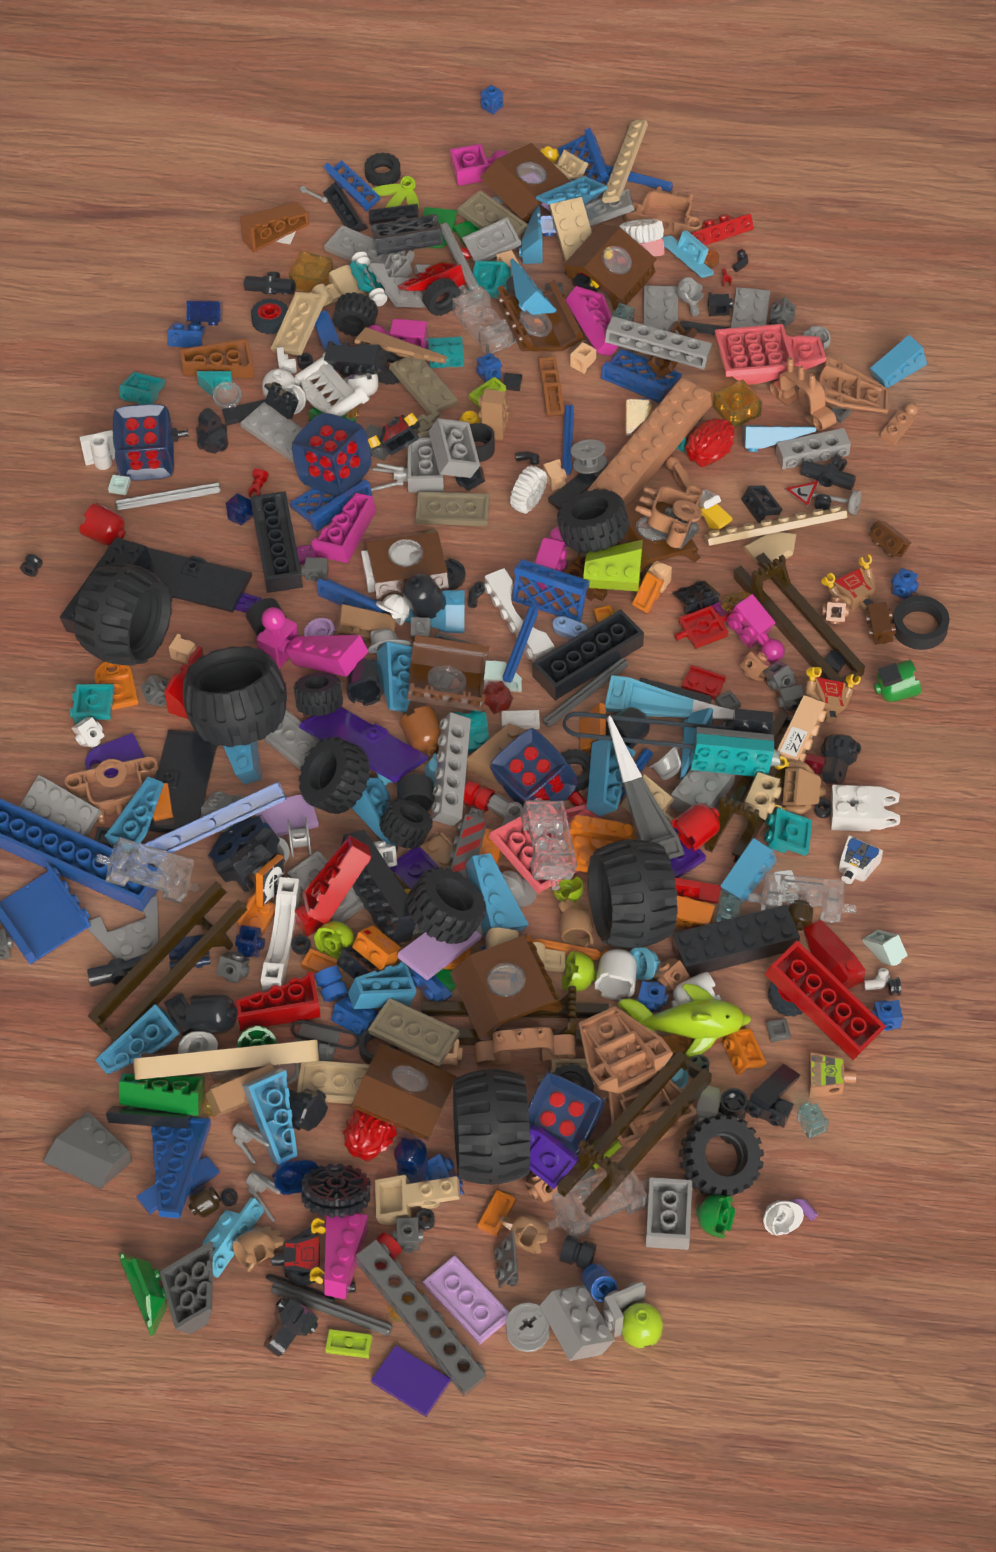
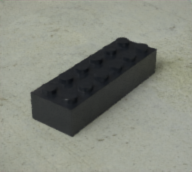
[250,491,303,593]
[60,538,152,634]
[532,609,644,701]
[340,830,416,944]
[672,904,800,978]

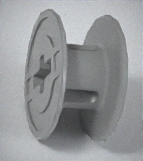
[570,439,608,474]
[287,817,312,858]
[506,1303,550,1352]

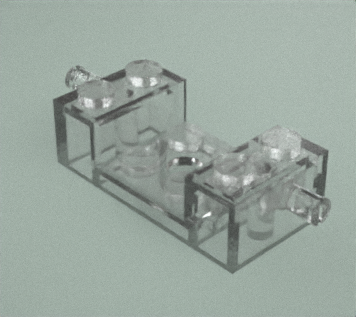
[452,285,517,354]
[520,798,577,891]
[96,837,200,904]
[748,872,857,923]
[546,1170,650,1238]

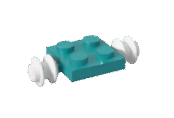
[350,252,387,306]

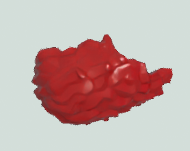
[685,418,735,467]
[342,1109,397,1161]

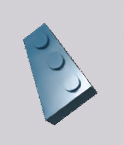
[870,335,927,388]
[720,838,777,904]
[348,961,417,1009]

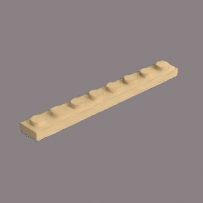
[602,120,648,203]
[704,505,847,546]

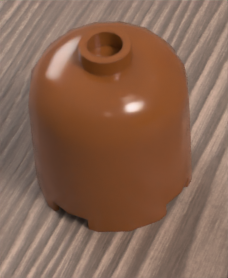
[399,706,441,754]

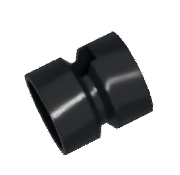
[719,1088,748,1121]
[560,1235,597,1269]

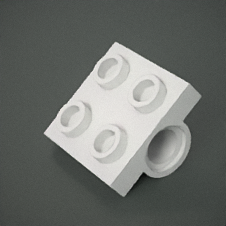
[80,430,115,470]

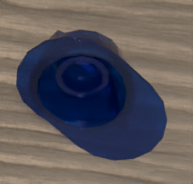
[394,1138,428,1184]
[272,1160,318,1195]

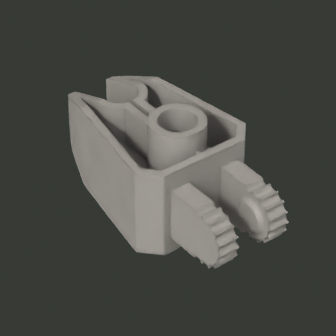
[383,250,415,287]
[694,1086,722,1124]

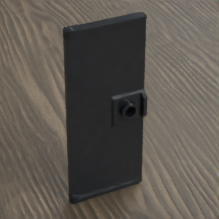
[146,547,252,613]
[148,730,217,833]

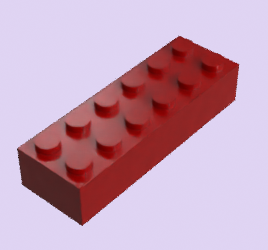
[764,941,886,1060]

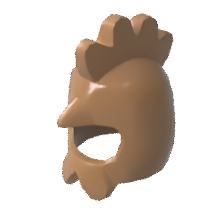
[558,899,594,947]
[499,1215,550,1255]
[232,1226,284,1272]

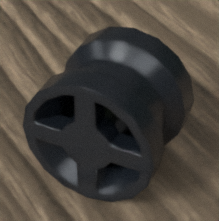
[20,554,43,577]
[688,1054,710,1079]

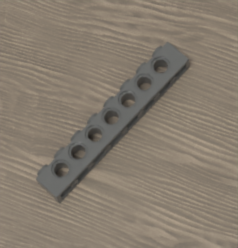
[355,1240,486,1397]

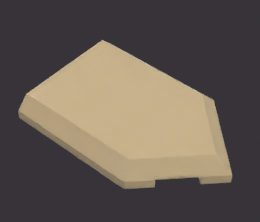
[742,532,797,563]

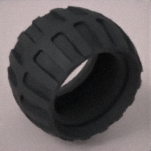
[74,563,172,666]
[183,646,287,747]
[588,839,678,948]
[453,1069,530,1185]

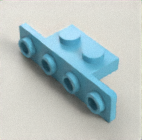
[662,231,714,278]
[202,1198,264,1278]

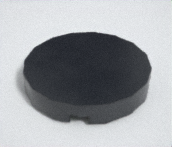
[445,559,466,591]

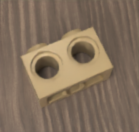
[745,772,782,820]

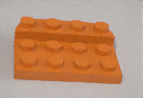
[563,815,637,872]

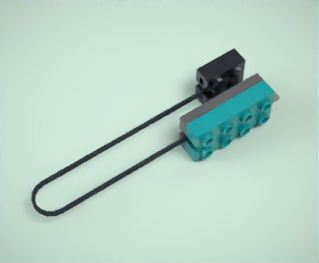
[563,708,780,777]

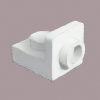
[277,347,297,373]

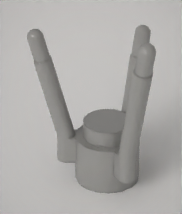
[371,463,408,491]
[232,1122,269,1164]
[246,1171,290,1222]

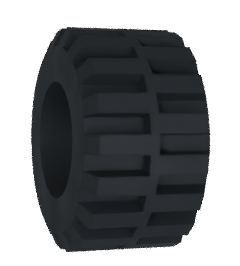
[332,292,378,337]
[294,673,343,716]
[379,798,433,849]

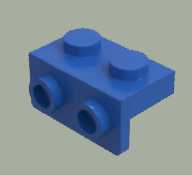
[168,322,205,348]
[410,968,452,1001]
[331,995,379,1037]

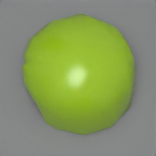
[553,876,583,902]

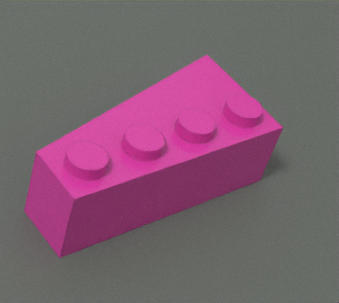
[311,493,376,563]
[285,635,369,677]
[324,1213,368,1299]

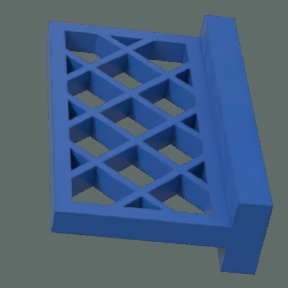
[558,128,610,184]
[601,349,682,403]
[289,480,372,532]
[512,559,590,622]

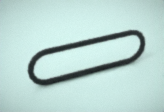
[291,1020,359,1050]
[265,1274,335,1302]

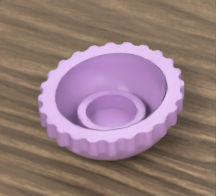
[304,618,335,636]

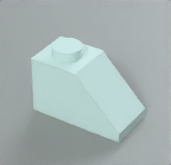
[484,660,522,692]
[862,930,908,966]

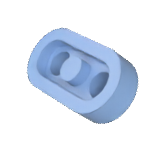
[553,616,588,639]

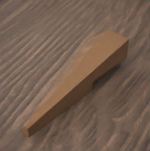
[355,327,447,364]

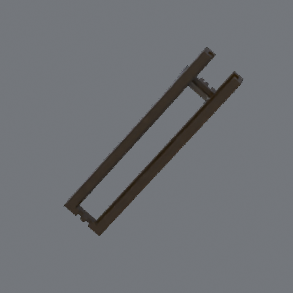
[734,552,865,684]
[705,711,793,863]
[88,881,247,1041]
[421,986,609,1047]
[557,1051,712,1217]

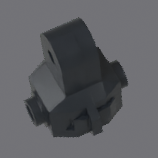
[196,408,228,454]
[821,734,861,784]
[289,1088,328,1131]
[264,1297,318,1357]

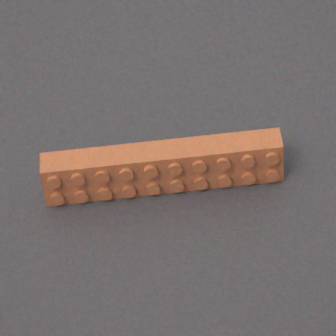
[588,377,712,506]

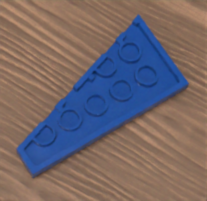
[151,1117,211,1218]

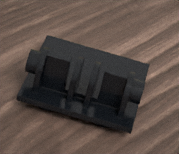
[672,580,721,614]

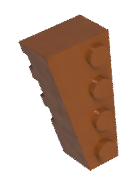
[240,202,309,253]
[179,339,255,378]

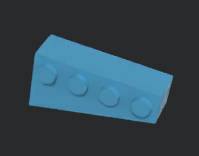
[587,735,635,817]
[223,741,262,785]
[465,853,529,938]
[242,1069,297,1165]

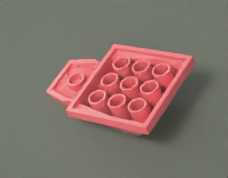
[715,324,826,385]
[489,801,601,893]

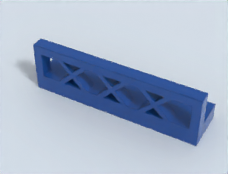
[324,160,381,212]
[317,579,389,614]

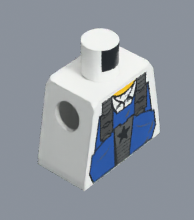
[839,836,883,884]

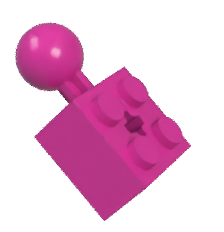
[450,144,508,186]
[368,319,428,349]
[535,527,567,591]
[726,594,785,663]
[257,607,298,669]

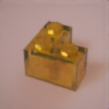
[626,398,651,435]

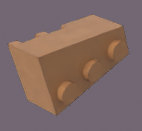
[479,389,510,440]
[333,604,395,644]
[467,723,526,785]
[205,1064,275,1117]

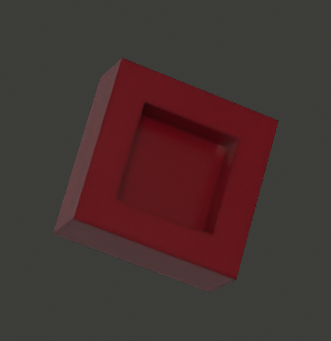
[805,753,826,775]

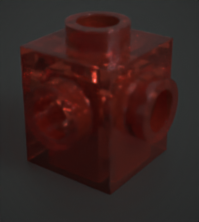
[484,681,513,714]

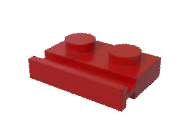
[681,665,726,700]

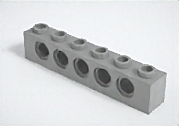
[605,316,712,370]
[431,712,471,826]

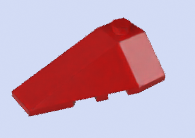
[398,261,465,291]
[164,646,204,719]
[804,920,866,989]

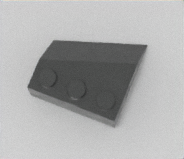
[43,1111,132,1189]
[159,1241,213,1334]

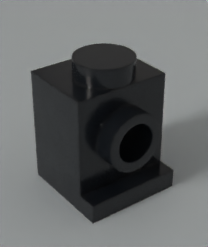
[707,292,733,316]

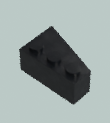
[324,341,389,376]

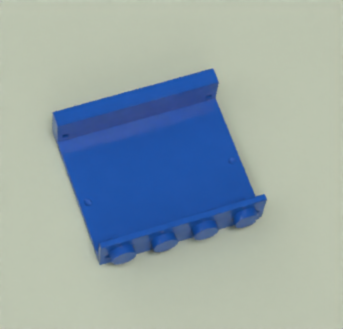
[0,862,91,965]

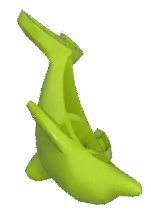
[618,983,751,1057]

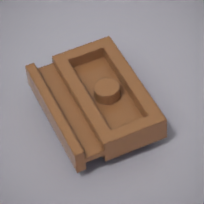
[420,832,456,869]

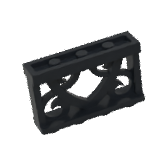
[371,214,443,255]

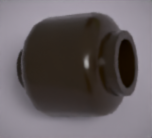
[788,900,813,931]
[188,1186,221,1218]

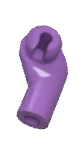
[789,1199,818,1221]

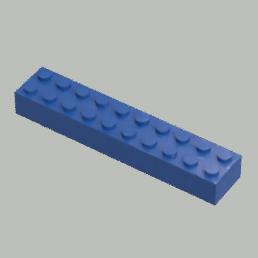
[0,799,164,912]

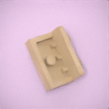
[553,150,588,181]

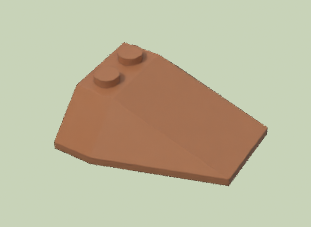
[817,355,889,413]
[579,1006,673,1094]
[608,1077,698,1147]

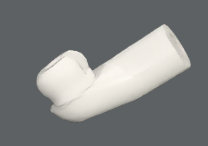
[863,968,890,990]

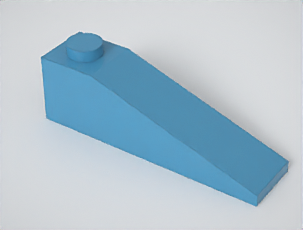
[510,258,556,315]
[405,590,465,633]
[680,708,713,782]
[105,777,164,855]

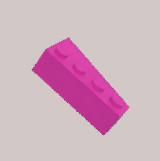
[565,286,619,356]

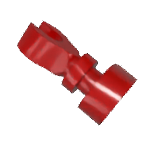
[248,468,269,498]

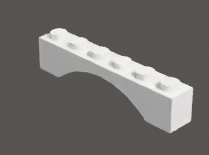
[484,568,554,663]
[261,877,301,992]

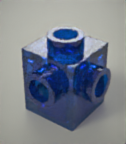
[226,493,253,526]
[235,925,265,957]

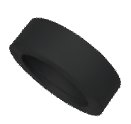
[892,596,950,650]

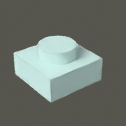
[108,475,131,495]

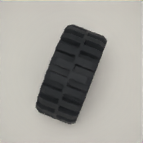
[557,489,630,553]
[299,737,370,814]
[407,867,486,944]
[679,1114,764,1196]

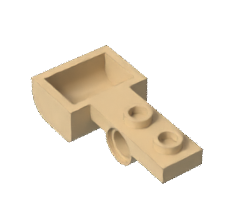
[310,265,367,307]
[485,928,565,974]
[375,1175,460,1225]

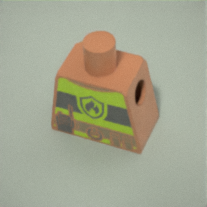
[809,1053,856,1097]

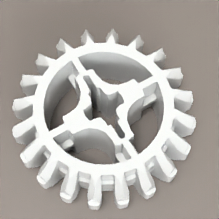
[619,219,664,243]
[510,465,547,514]

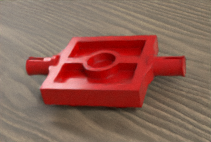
[674,605,731,649]

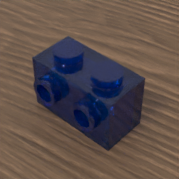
[186,300,223,326]

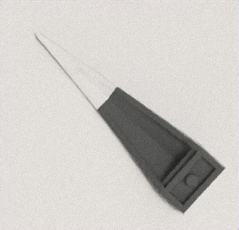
[607,716,684,859]

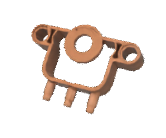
[623,187,702,237]
[770,357,837,431]
[635,486,703,548]
[65,757,158,824]
[475,1027,576,1066]

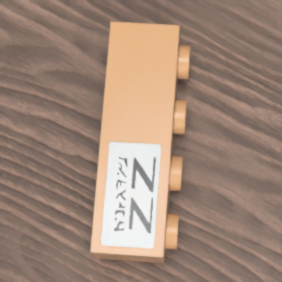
[777,695,827,768]

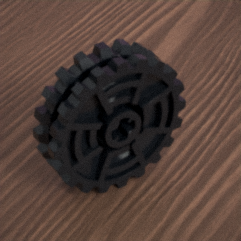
[301,1163,371,1218]

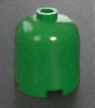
[874,660,921,702]

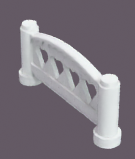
[294,352,369,417]

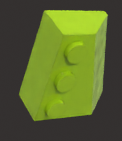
[583,540,643,591]

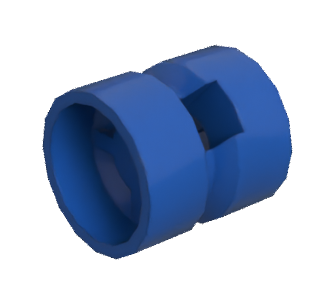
[314,966,348,1002]
[581,1263,617,1302]

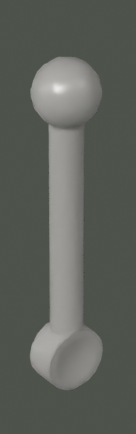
[300,186,328,203]

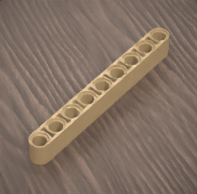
[133,1040,319,1080]

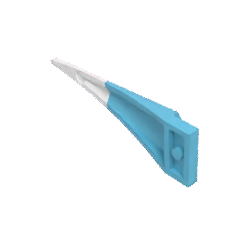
[605,675,734,720]

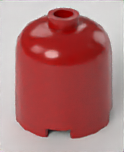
[79,503,126,546]
[670,803,720,852]

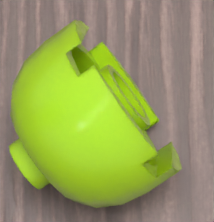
[314,921,355,960]
[562,951,597,992]
[621,1302,663,1348]

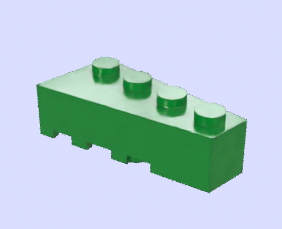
[119,1073,205,1116]

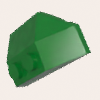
[118,1252,167,1336]

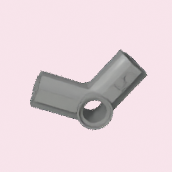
[488,794,524,826]

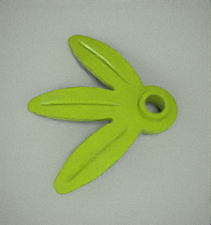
[372,176,419,208]

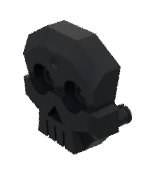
[207,815,285,892]

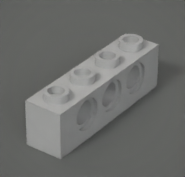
[776,428,851,469]

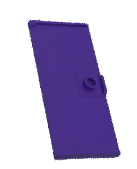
[299,707,428,783]

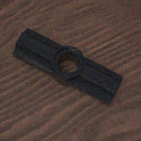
[243,276,296,295]
[800,460,856,490]
[87,957,143,987]

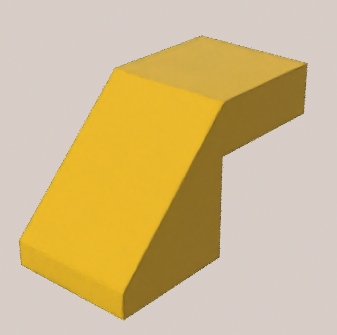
[698,504,733,529]

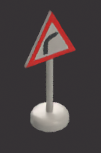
[784,481,862,515]

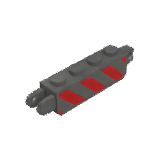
[447,808,487,878]

